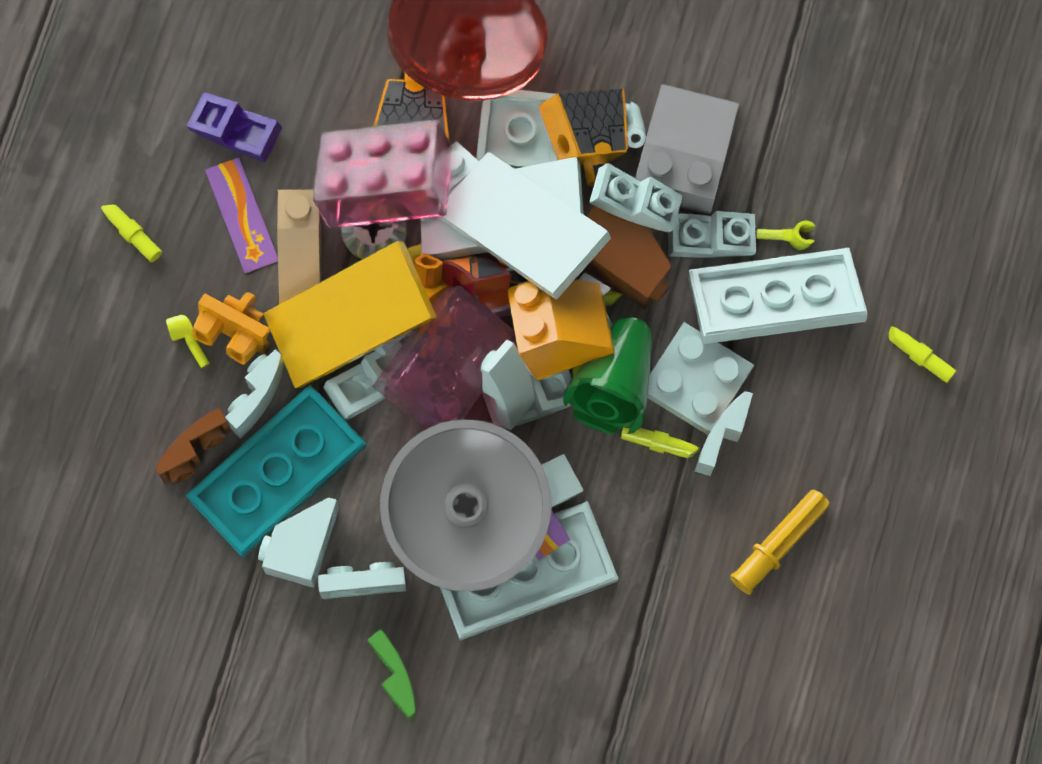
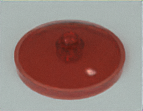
[387,0,548,101]

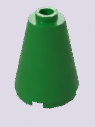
[563,317,653,435]

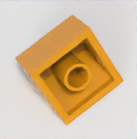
[507,280,615,380]

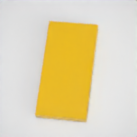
[263,241,437,388]

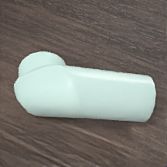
[626,102,646,148]

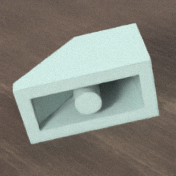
[258,497,339,588]

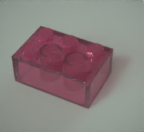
[313,119,453,228]
[372,285,517,429]

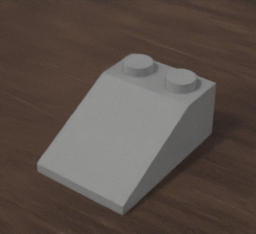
[635,84,739,216]

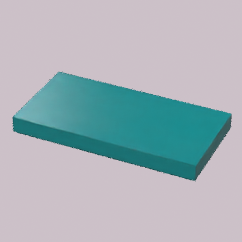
[185,384,367,558]

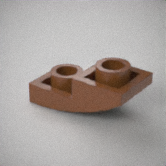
[155,407,231,484]

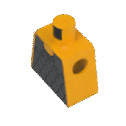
[371,61,449,157]
[539,88,628,186]

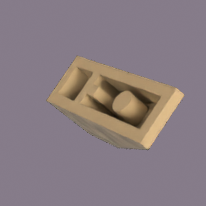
[277,189,323,304]

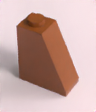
[585,206,672,309]

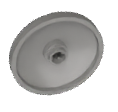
[380,420,551,591]

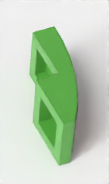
[368,629,417,722]

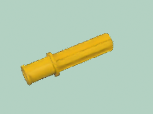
[730,489,830,595]

